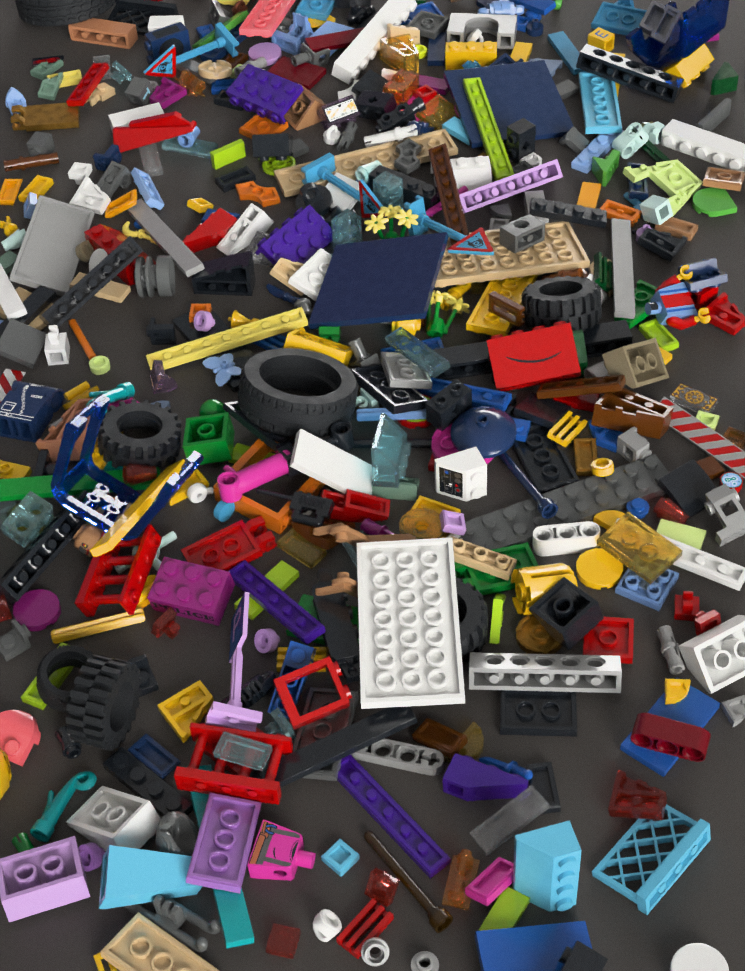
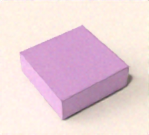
[440,510,466,536]

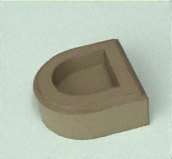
[75,240,95,262]

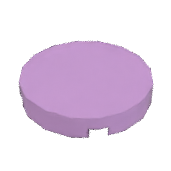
[248,42,282,66]

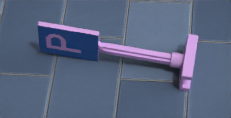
[205,592,263,732]

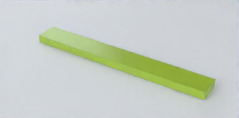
[462,77,514,181]

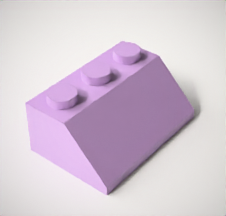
[0,836,90,922]

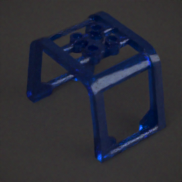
[51,394,204,541]

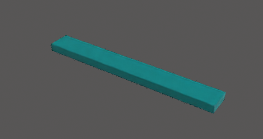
[189,764,254,949]

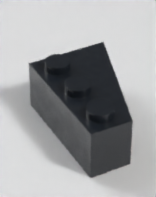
[192,250,256,296]

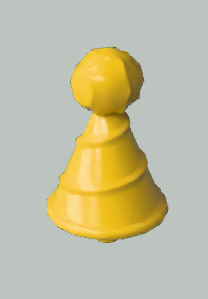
[228,310,259,329]

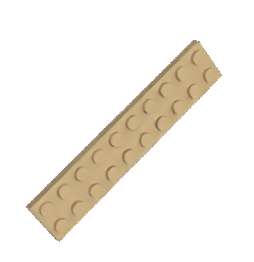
[274,129,458,197]

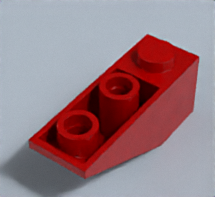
[182,208,238,253]

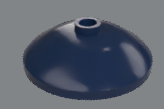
[450,406,517,459]

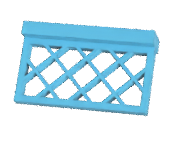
[592,798,711,915]

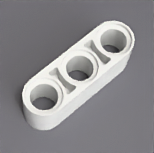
[532,521,600,556]

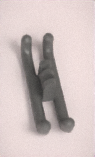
[124,894,221,952]

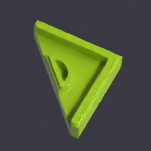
[489,593,506,644]

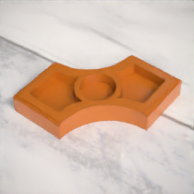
[235,181,280,207]

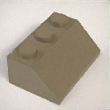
[602,338,669,389]

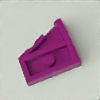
[149,77,187,109]

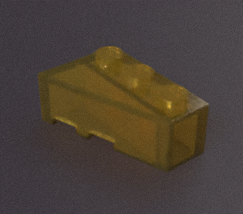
[380,33,419,77]

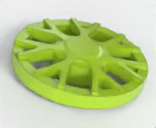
[262,157,296,176]

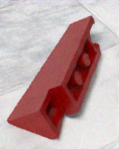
[113,111,197,153]

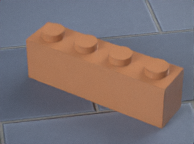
[68,18,138,49]

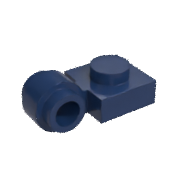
[407,120,435,136]

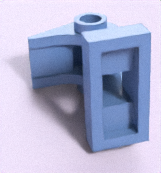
[271,12,314,55]

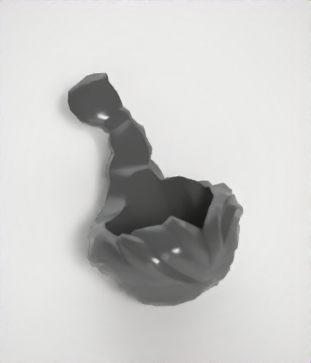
[155,811,199,856]

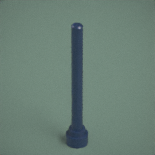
[498,452,558,519]

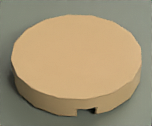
[198,60,232,80]

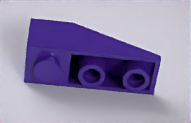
[443,753,528,801]

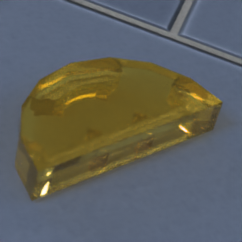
[443,722,484,763]

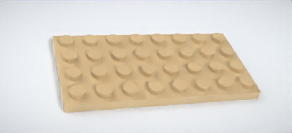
[435,221,590,288]

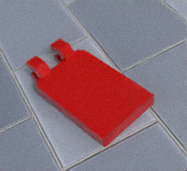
[181,516,277,571]

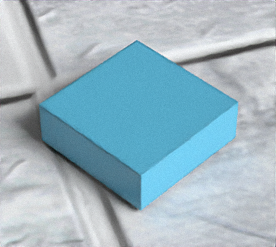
[321,839,360,877]

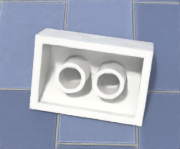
[434,156,492,191]
[679,615,745,694]

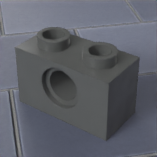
[499,214,545,253]

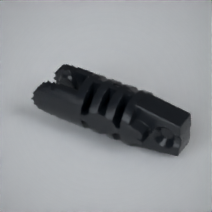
[220,671,277,709]

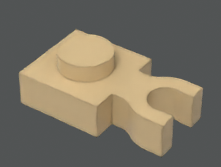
[86,82,116,106]

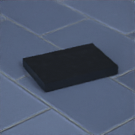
[500,690,577,737]

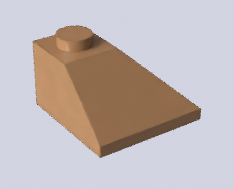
[284,83,328,131]

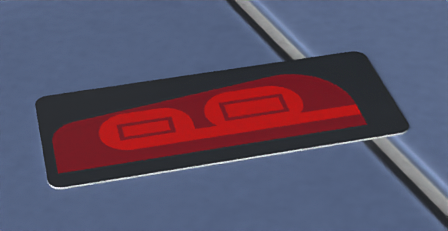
[32,55,64,66]

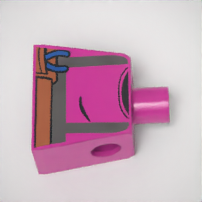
[247,820,316,881]

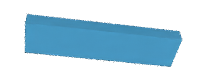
[547,31,587,75]

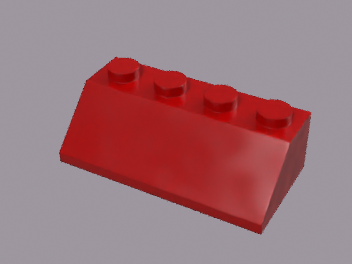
[84,224,156,286]

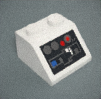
[434,447,487,502]

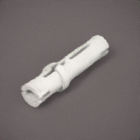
[364,124,418,148]

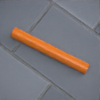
[68,319,96,360]

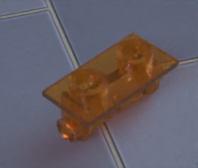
[174,70,206,97]
[442,849,480,910]

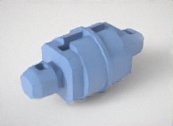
[478,0,524,15]

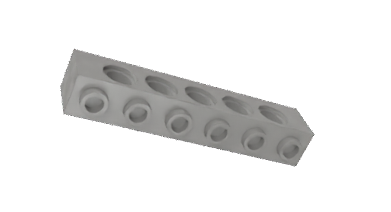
[469,652,622,693]

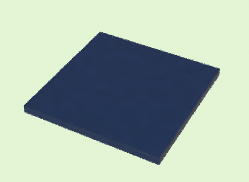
[443,60,574,148]
[308,232,449,329]

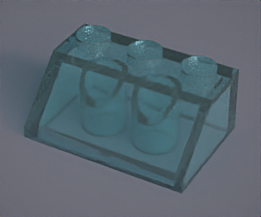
[372,413,411,488]

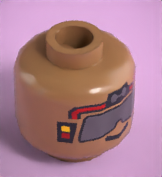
[73,524,103,558]

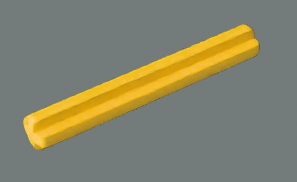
[51,608,145,644]

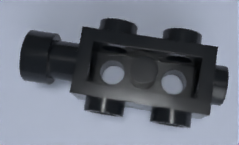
[375,97,426,133]

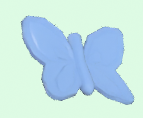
[203,353,241,387]

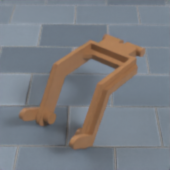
[313,523,416,598]

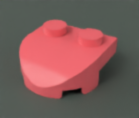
[0,710,41,767]

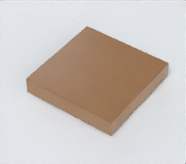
[702,167,745,191]

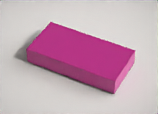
[465,857,514,907]

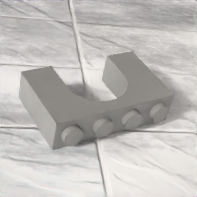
[447,13,517,49]

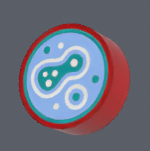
[719,472,743,493]

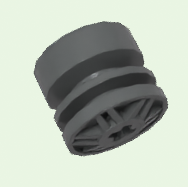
[134,255,176,298]

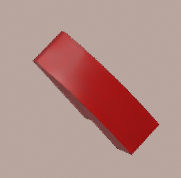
[320,489,391,522]

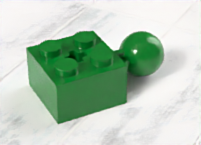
[183,399,235,466]

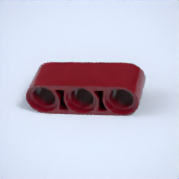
[630,713,711,762]

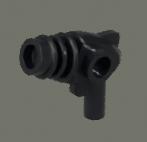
[346,1,376,26]

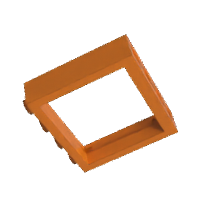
[213,439,325,535]

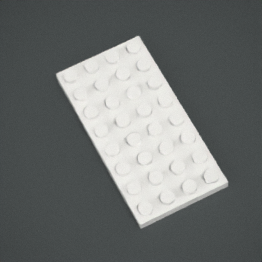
[357,538,465,709]

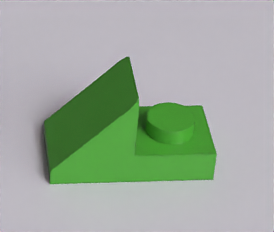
[591,149,620,187]

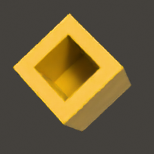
[587,27,615,52]

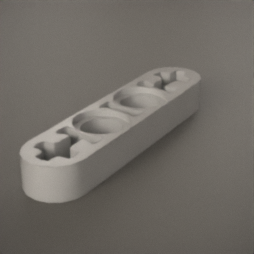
[351,738,444,776]

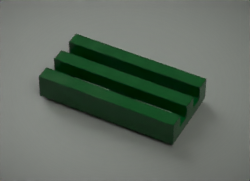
[594,252,612,292]

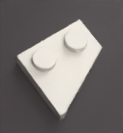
[69,176,111,215]

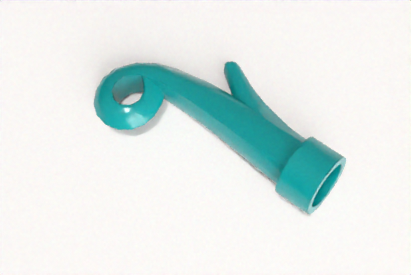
[85,382,135,416]
[30,771,97,842]

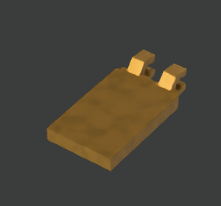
[11,103,80,132]

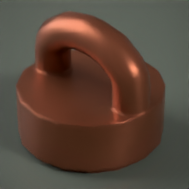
[232,0,248,16]

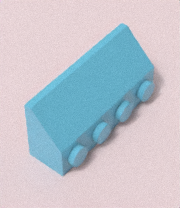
[513,820,582,912]

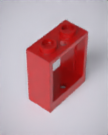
[273,656,352,731]

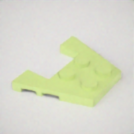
[623,159,702,217]

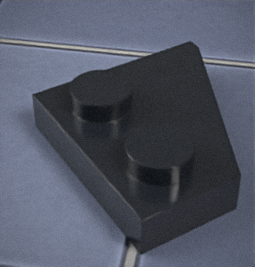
[637,228,688,262]

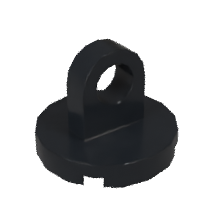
[295,182,333,216]

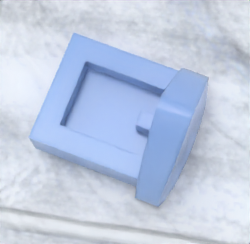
[5,87,27,116]

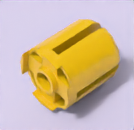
[511,563,578,616]

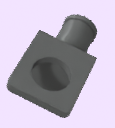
[291,42,330,67]
[348,337,381,367]

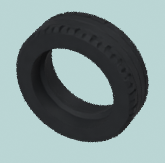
[238,348,358,438]

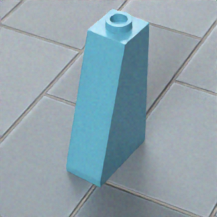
[99,845,203,909]

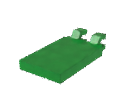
[454,542,539,596]

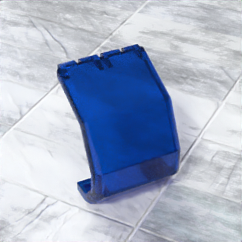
[625,0,729,69]

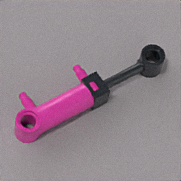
[217,421,354,503]

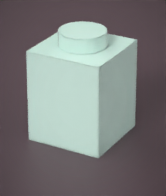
[639,195,673,225]

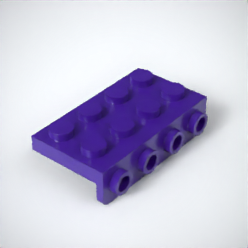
[226,64,304,125]
[255,205,338,266]

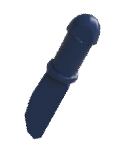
[266,284,300,305]

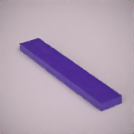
[229,560,326,645]
[337,755,451,879]

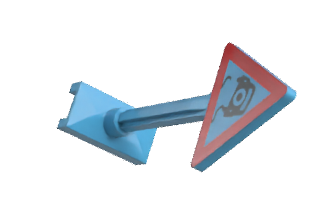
[143,22,239,78]
[301,152,387,218]
[404,195,494,256]

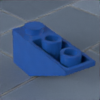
[267,641,317,719]

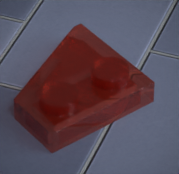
[608,770,667,820]

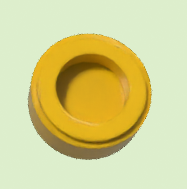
[591,458,614,477]

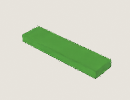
[192,10,249,49]

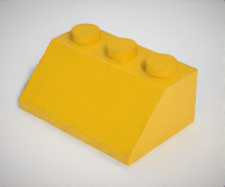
[445,41,497,70]
[662,42,715,89]
[284,329,353,366]

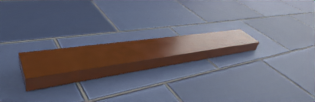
[428,143,469,246]

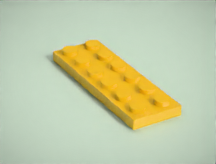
[466,275,538,337]

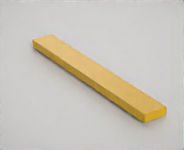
[89,459,187,557]

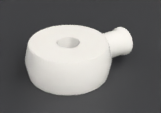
[187,483,214,503]

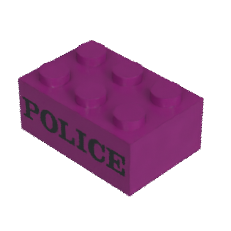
[147,557,235,626]

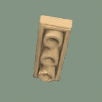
[69,272,131,303]
[450,536,517,581]

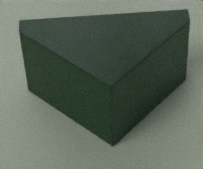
[710,62,739,95]

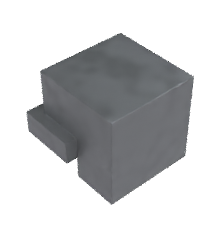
[639,0,683,45]

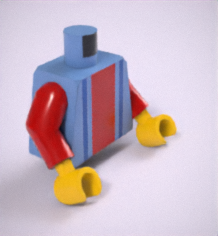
[645,265,711,330]

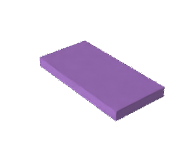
[186,792,262,894]

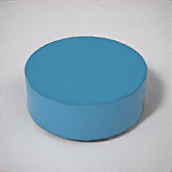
[213,500,235,522]

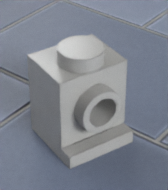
[616,426,652,462]

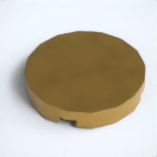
[516,615,562,654]

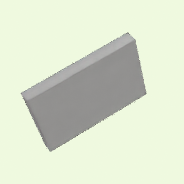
[380,352,432,389]

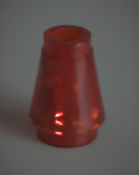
[122,463,157,485]
[653,497,689,524]

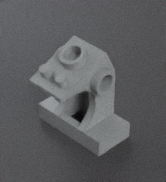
[704,483,745,547]

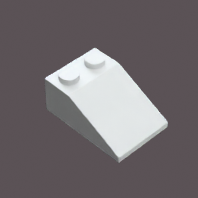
[66,786,161,851]

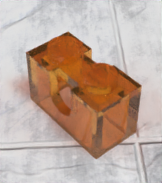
[383,68,419,105]

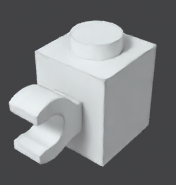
[44,325,70,366]

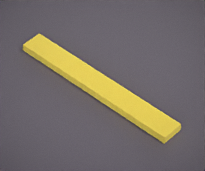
[146,307,308,374]

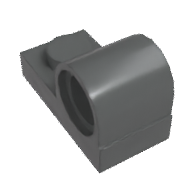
[97,161,132,199]

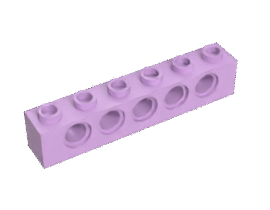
[459,159,563,213]

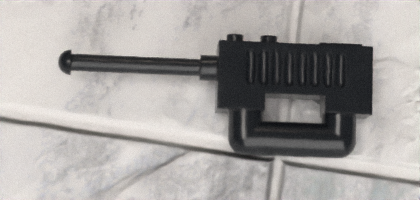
[256,487,335,527]

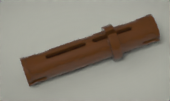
[3,152,59,172]

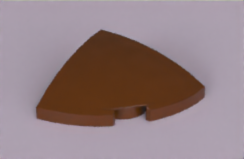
[291,519,355,550]

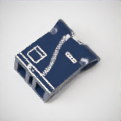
[0,380,65,443]

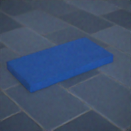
[620,678,720,777]
[474,921,592,971]

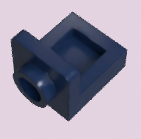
[93,144,122,171]

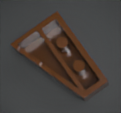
[591,388,673,439]

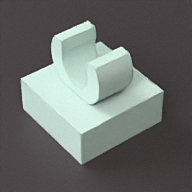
[355,388,379,409]

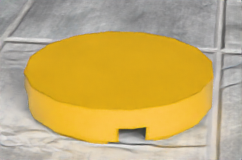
[576,548,623,590]

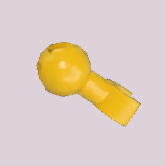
[0,216,18,237]

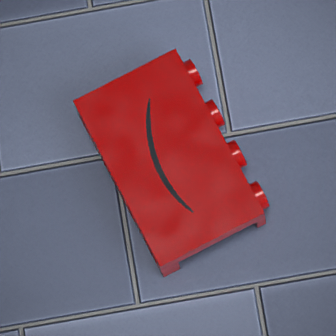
[486,321,581,392]

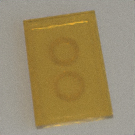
[597,511,683,584]

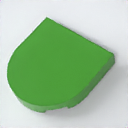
[692,187,737,217]

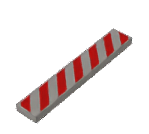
[660,396,745,480]

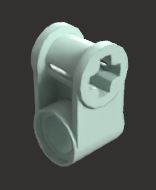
[612,122,649,159]

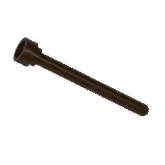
[364,831,453,933]

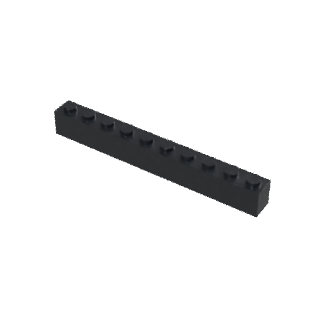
[423,320,633,380]

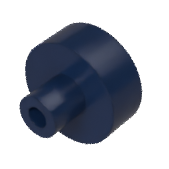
[527,19,543,37]

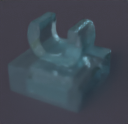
[110,60,134,84]
[264,708,296,740]

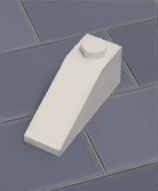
[216,203,274,256]

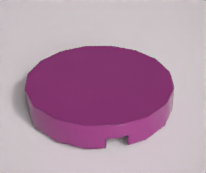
[13,589,61,631]

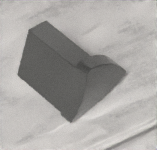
[558,126,590,155]

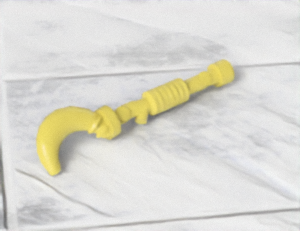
[122,221,157,245]

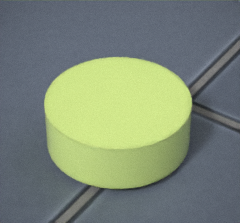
[89,356,111,375]

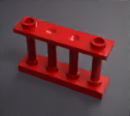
[74,524,162,617]
[174,723,293,805]

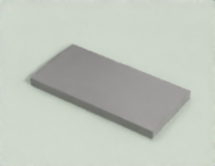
[9,195,95,296]

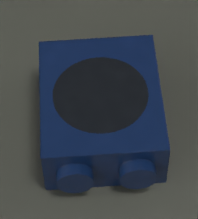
[144,22,192,66]

